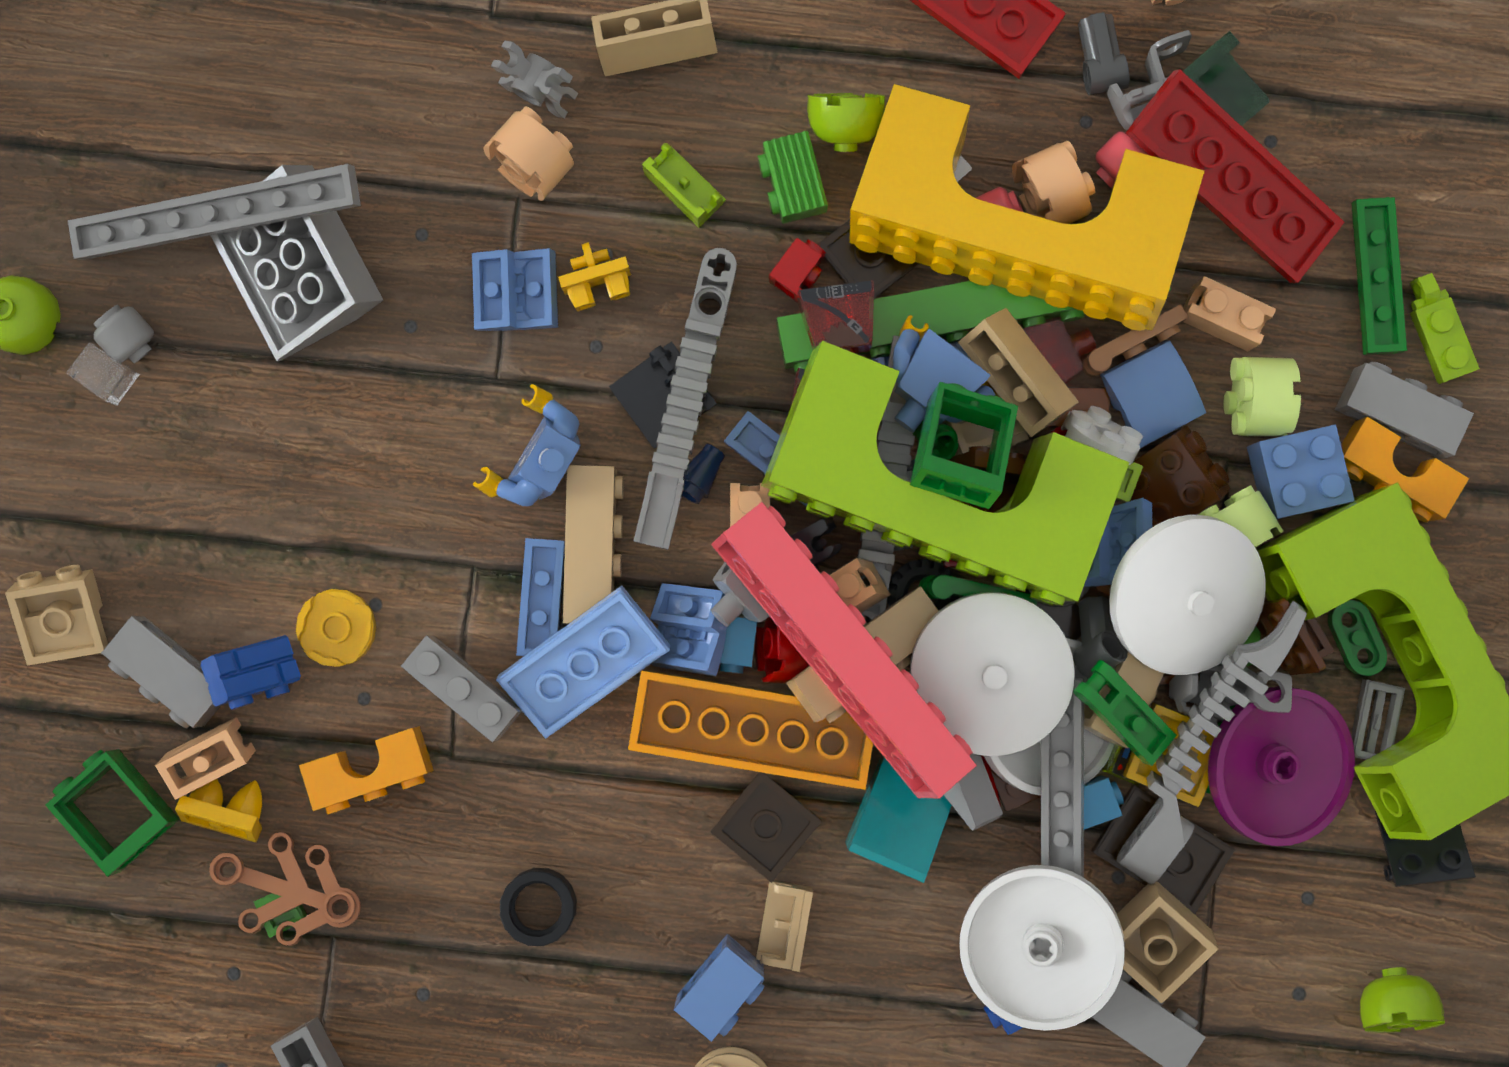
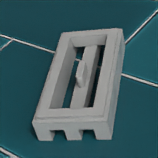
[1351,679,1405,760]

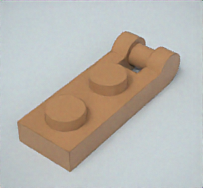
[1082,304,1188,377]

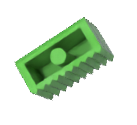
[757,131,828,224]

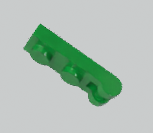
[919,575,1037,606]
[1073,660,1177,766]

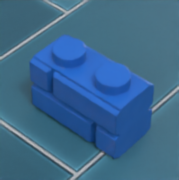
[201,635,301,710]

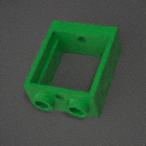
[910,382,1018,509]
[45,749,180,877]

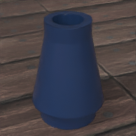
[682,444,725,504]

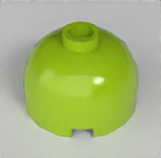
[807,93,885,152]
[0,275,61,355]
[1360,967,1445,1033]

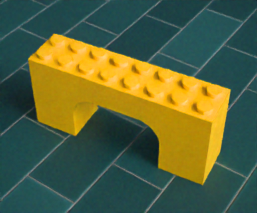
[849,84,1204,331]

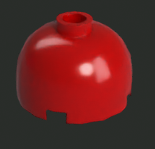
[755,616,810,683]

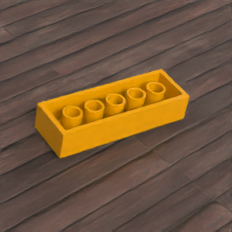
[628,670,873,790]

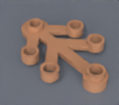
[209,832,361,946]

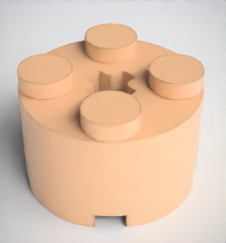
[483,106,574,201]
[1012,141,1095,224]

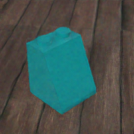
[845,755,952,883]

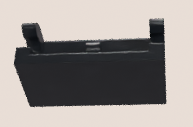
[790,517,842,569]

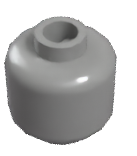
[93,304,154,364]

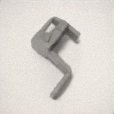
[1107,30,1192,130]
[1169,664,1292,723]

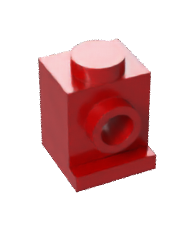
[769,238,826,305]

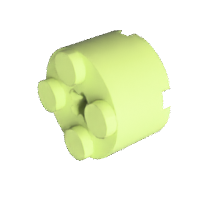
[1223,357,1301,437]
[1198,485,1284,548]

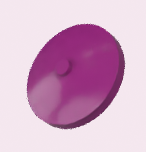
[1208,686,1355,846]

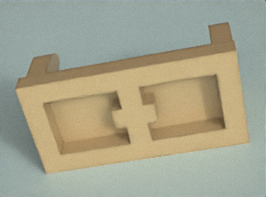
[756,880,813,972]

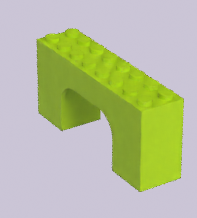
[761,341,1130,606]
[1256,483,1509,840]

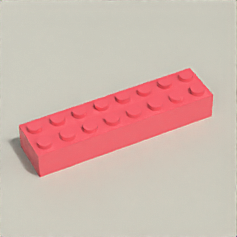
[711,502,977,799]

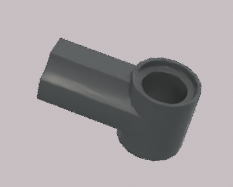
[1078,12,1130,95]
[1073,596,1128,679]

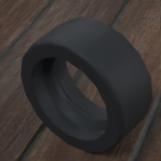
[500,868,577,946]

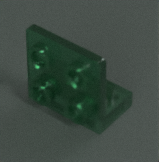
[1183,31,1270,126]

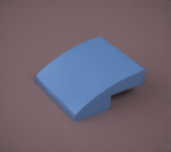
[472,248,558,331]
[1100,340,1206,448]
[1084,498,1152,587]
[650,583,727,676]

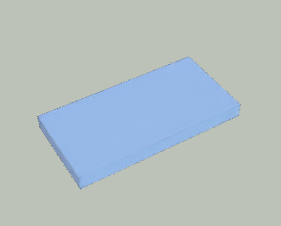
[496,586,671,739]

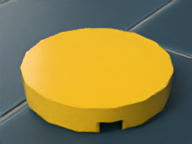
[296,589,376,667]

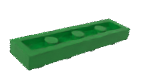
[1351,197,1407,355]

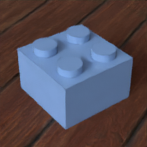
[1247,424,1355,519]
[674,934,765,1042]

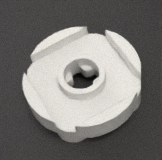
[1061,406,1143,465]

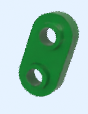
[1327,600,1387,676]

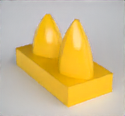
[175,779,262,843]

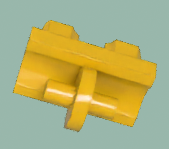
[558,242,631,311]

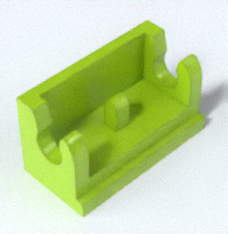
[642,143,726,228]

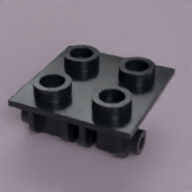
[609,341,717,449]
[1375,811,1476,887]

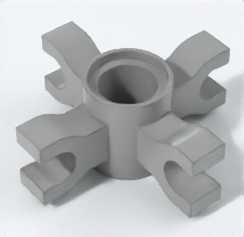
[491,40,578,119]

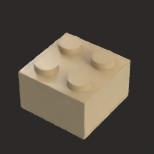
[1117,881,1219,1004]

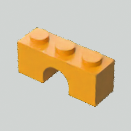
[1341,417,1469,523]
[299,726,434,815]

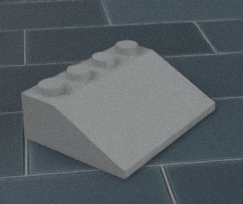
[210,165,383,361]

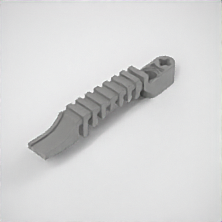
[633,248,737,550]
[857,335,915,623]
[1116,601,1307,885]

